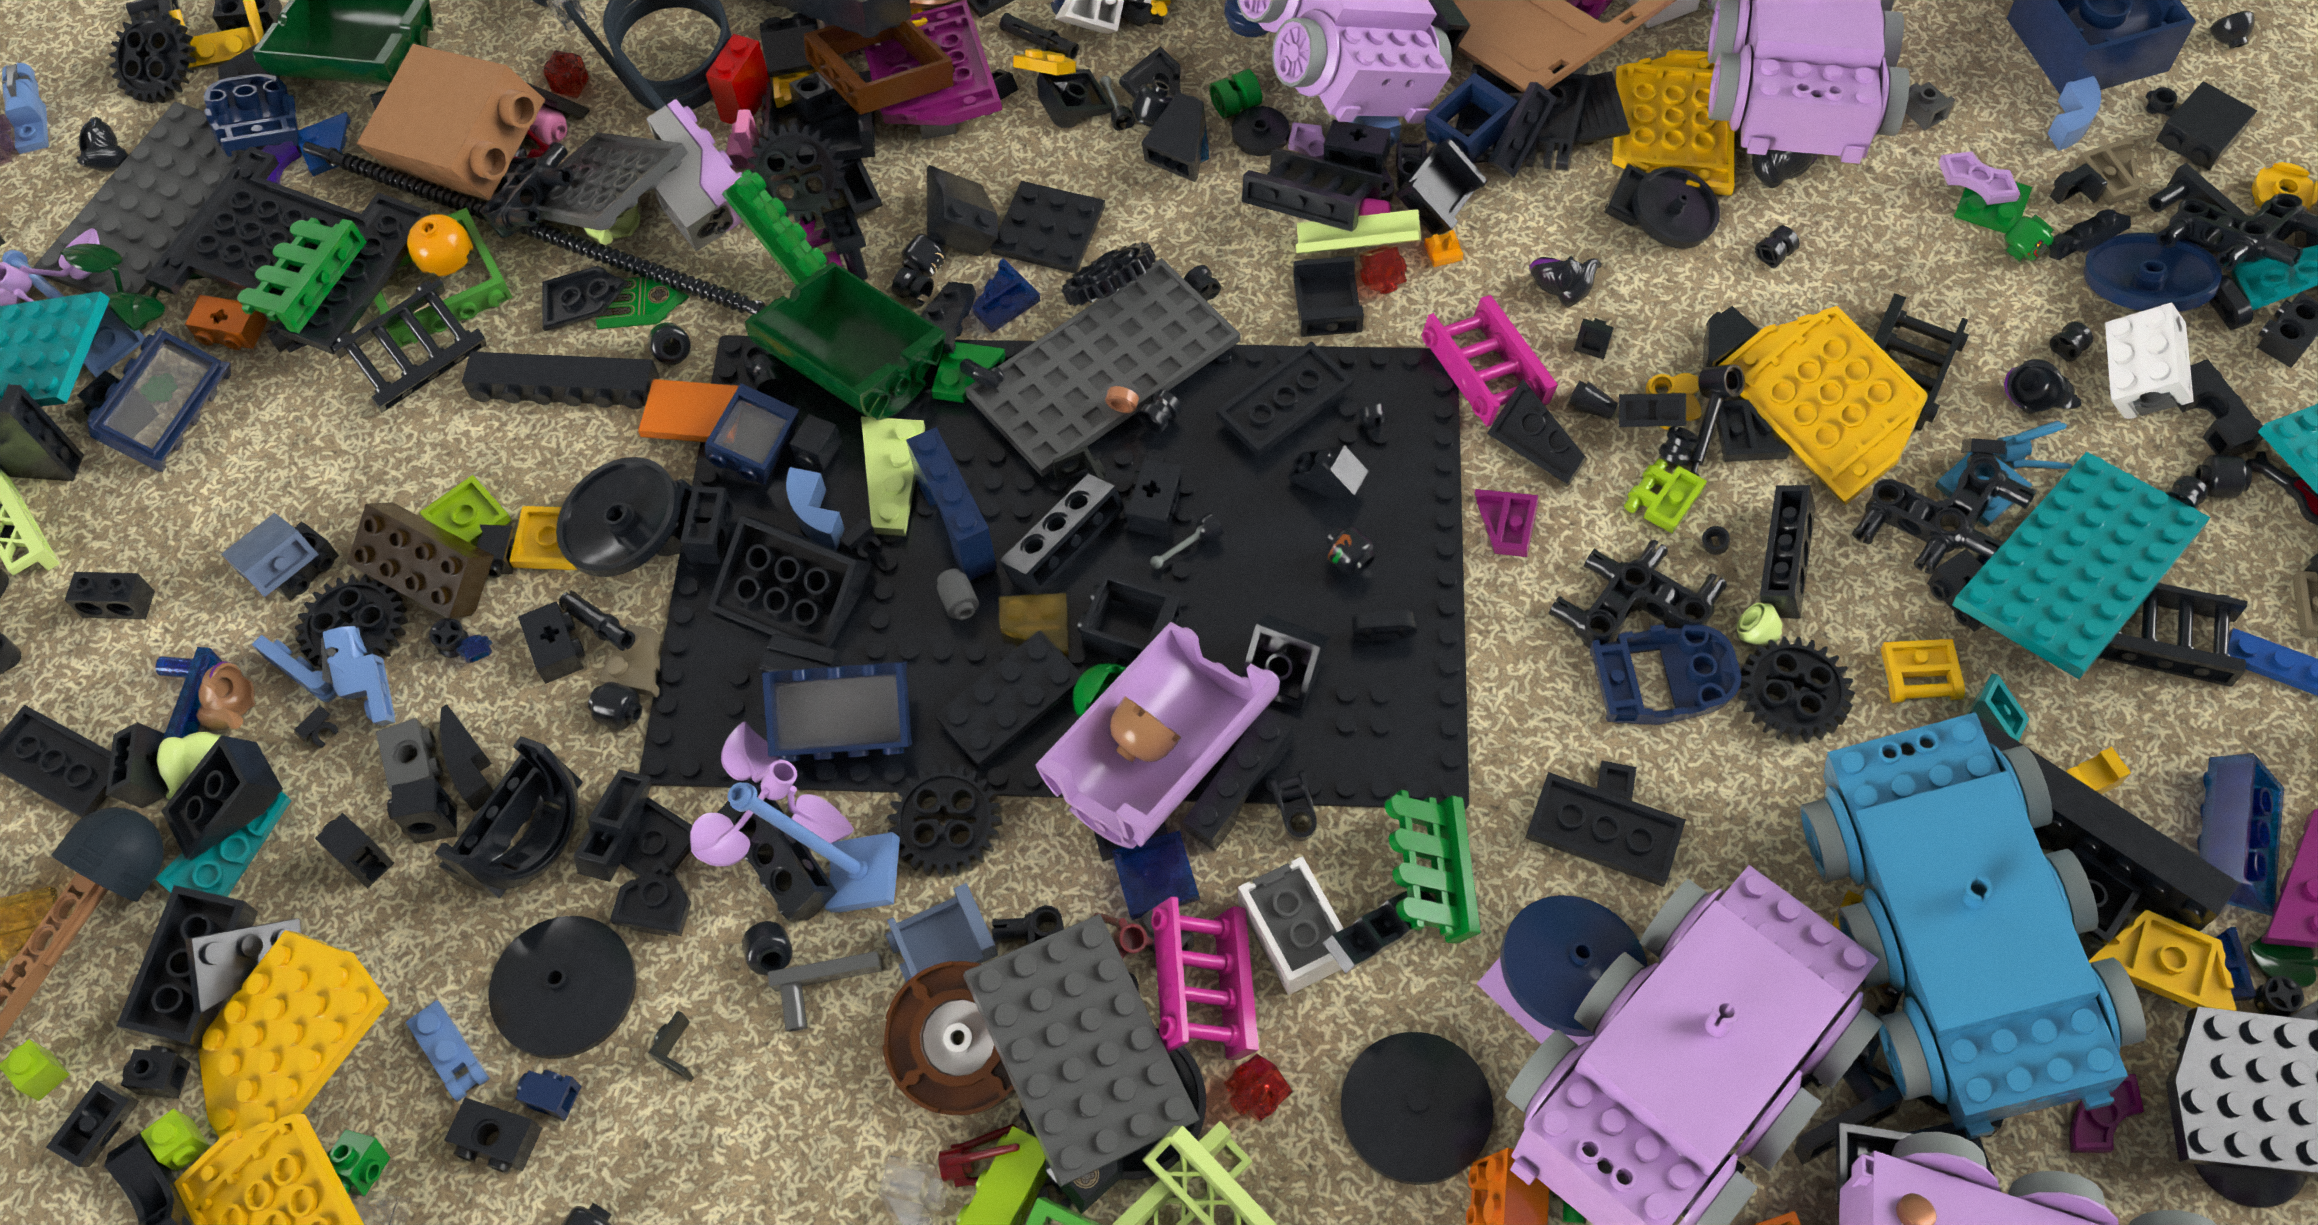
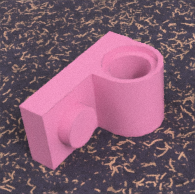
[726,110,761,170]

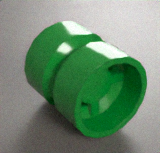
[1209,68,1262,119]

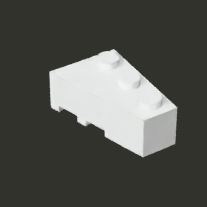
[1055,0,1124,34]

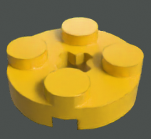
[2251,162,2318,211]

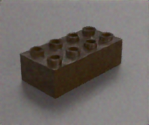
[347,502,494,619]

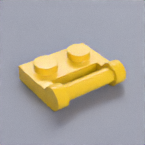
[1880,639,1965,703]

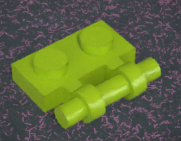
[1624,458,1707,534]

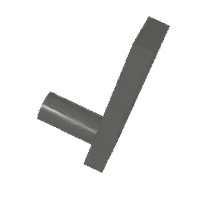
[768,951,883,1032]

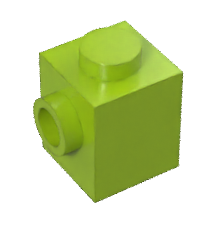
[0,1039,70,1101]
[140,1108,210,1172]

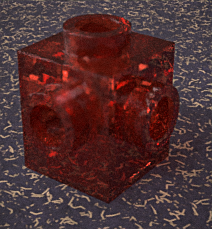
[543,50,589,99]
[1359,244,1407,294]
[1224,1053,1293,1122]

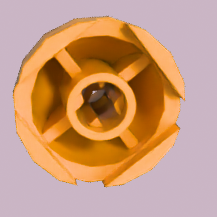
[407,214,473,276]

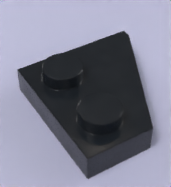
[1716,399,1789,462]

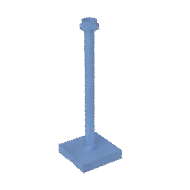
[2,250,145,378]
[728,782,900,912]

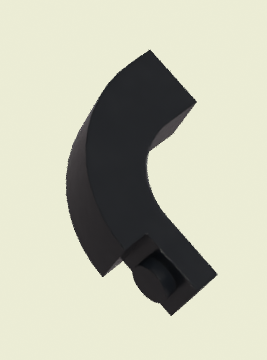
[104,1130,193,1225]

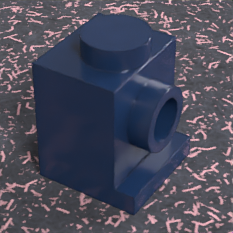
[515,1069,582,1121]

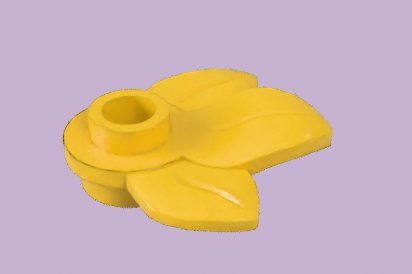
[1645,373,1702,430]

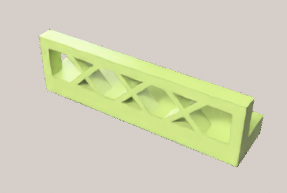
[1296,209,1421,254]
[0,469,60,576]
[1112,1121,1253,1225]
[1142,1126,1277,1225]

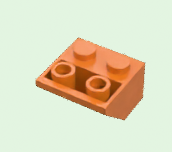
[1466,1148,1549,1225]

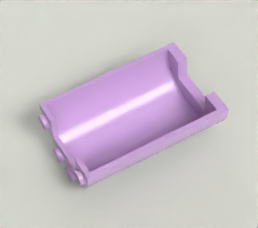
[1035,622,1280,849]

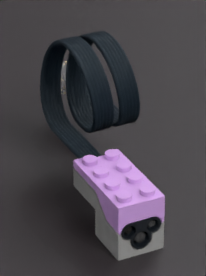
[546,0,743,251]

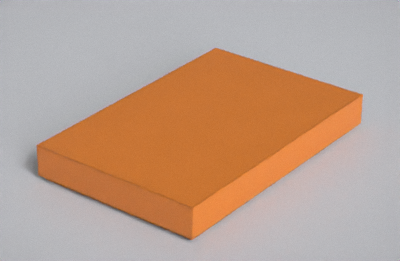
[638,379,741,445]

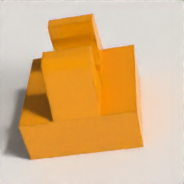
[1424,230,1463,267]

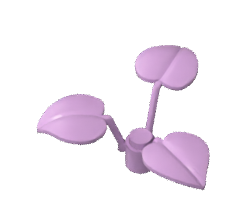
[0,228,100,306]
[690,721,854,866]

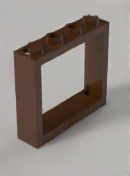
[804,19,955,115]

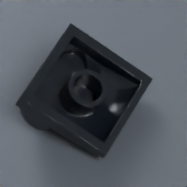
[1037,69,1113,128]

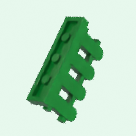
[722,169,827,285]
[237,217,367,334]
[1385,790,1481,944]

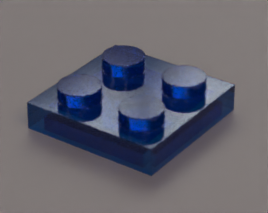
[1112,830,1200,920]

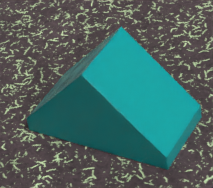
[1968,674,2029,741]

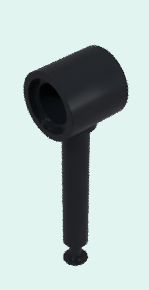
[1690,364,1745,476]

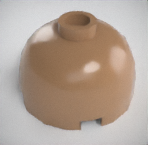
[1110,696,1182,763]

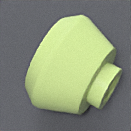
[1737,603,1782,647]

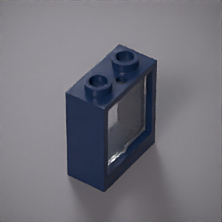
[705,383,799,485]

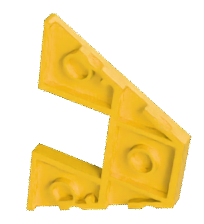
[2088,910,2237,1011]

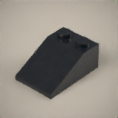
[927,165,998,256]
[162,735,283,860]

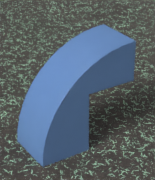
[2047,76,2101,151]
[786,467,845,550]

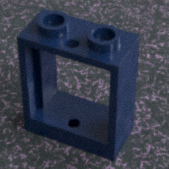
[1425,73,1518,163]

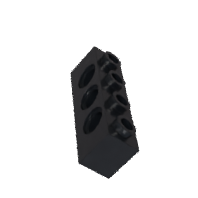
[999,474,1124,596]
[1760,485,1816,619]
[717,785,837,920]

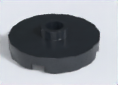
[1232,106,1290,156]

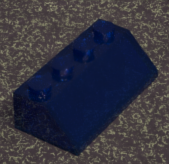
[2197,753,2284,916]

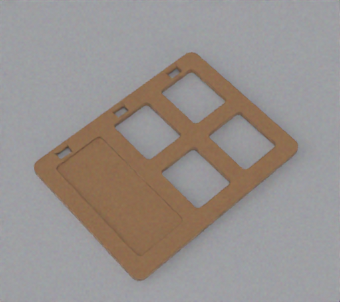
[1453,0,1677,93]

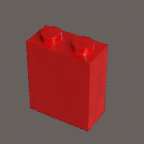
[706,33,771,125]

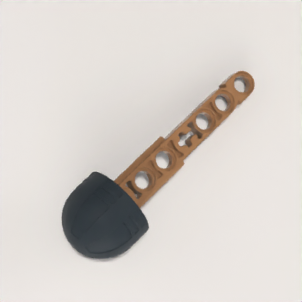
[0,807,164,1041]

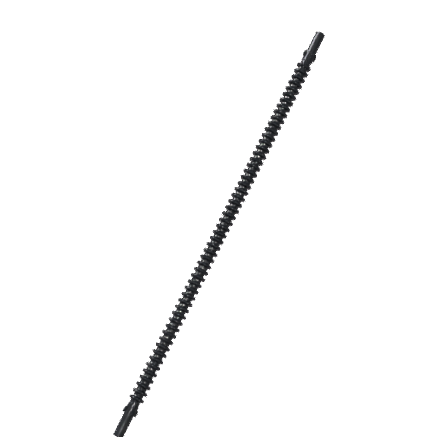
[303,142,767,315]

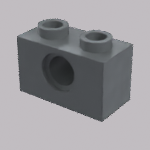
[376,718,443,793]

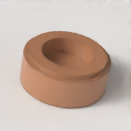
[1105,386,1139,413]

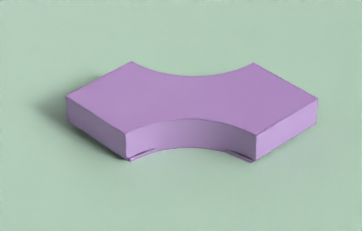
[1288,122,1325,160]
[1938,151,2020,205]

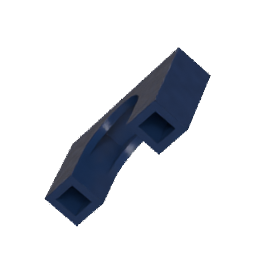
[906,427,997,581]

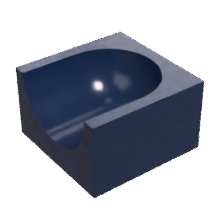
[2006,0,2196,95]

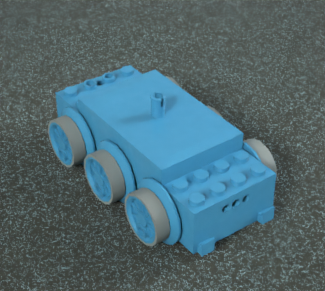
[1800,712,2146,1140]

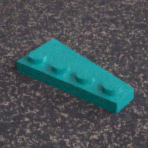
[2231,245,2318,310]
[155,791,292,897]

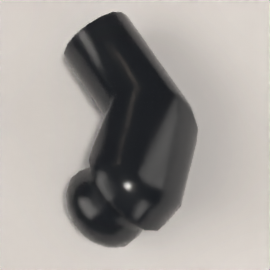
[959,358,1005,389]

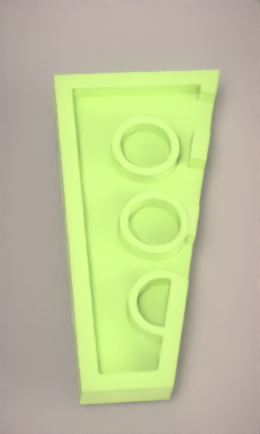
[861,417,925,536]

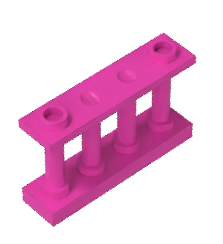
[1421,295,1558,427]
[1151,896,1259,1060]

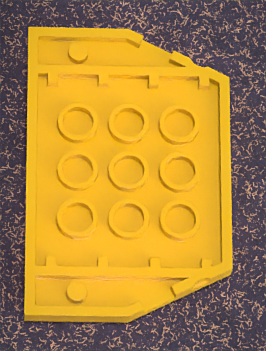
[1612,49,1734,196]
[1718,306,1928,506]
[198,930,390,1139]
[174,1114,364,1225]

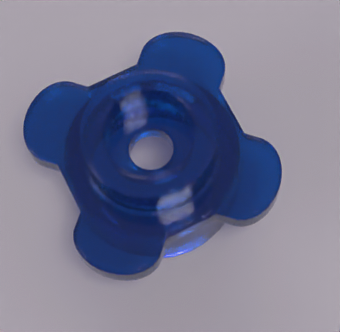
[456,634,493,663]

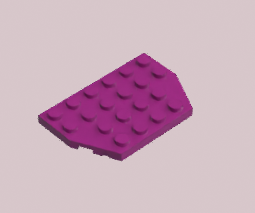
[863,0,1003,126]

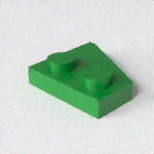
[932,342,1006,403]

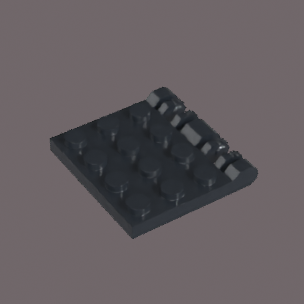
[1455,64,1589,171]

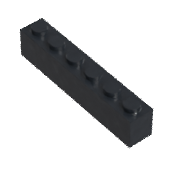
[462,351,660,409]

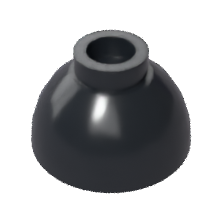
[2210,11,2255,49]

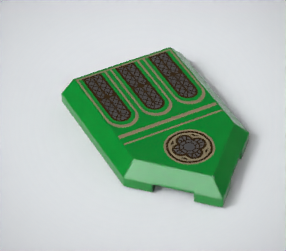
[595,276,689,329]

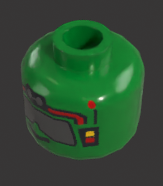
[2004,215,2054,262]

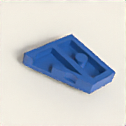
[298,112,351,176]

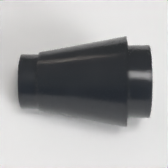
[1568,380,1619,420]

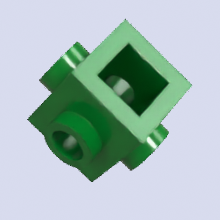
[327,1129,391,1197]

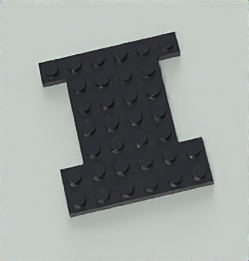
[145,147,431,355]

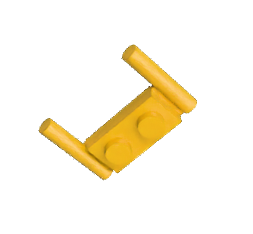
[168,0,265,68]

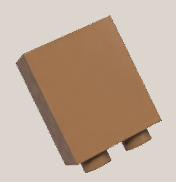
[356,44,545,200]

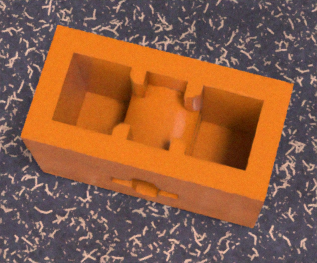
[185,295,268,350]

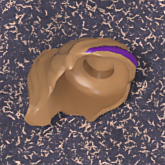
[196,661,256,731]

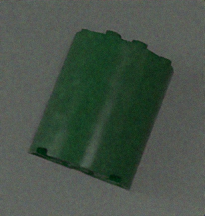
[253,0,433,86]
[745,262,946,420]

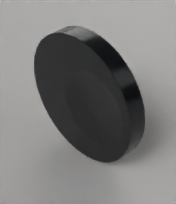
[1633,167,1720,249]

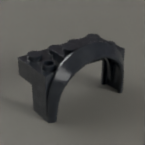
[434,736,583,899]

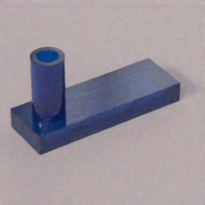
[155,647,222,739]

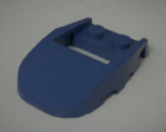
[204,74,298,157]
[1590,624,1741,725]

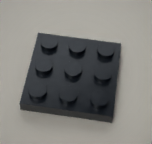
[991,181,1105,274]

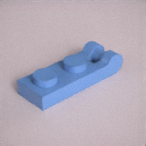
[252,635,338,702]
[405,1000,490,1102]

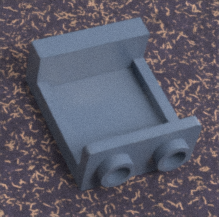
[221,512,319,597]
[885,883,998,982]

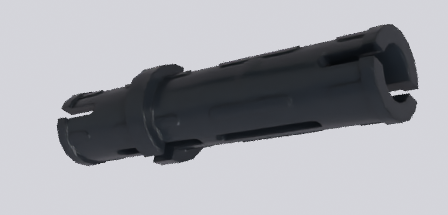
[999,13,1079,60]
[559,590,635,651]

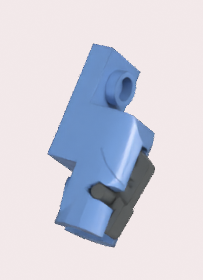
[2,63,49,154]
[321,626,395,726]

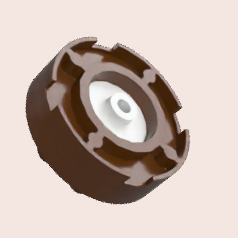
[882,961,1016,1116]

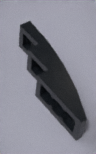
[1323,891,1436,974]

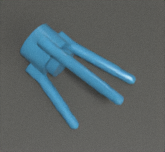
[1997,421,2072,469]

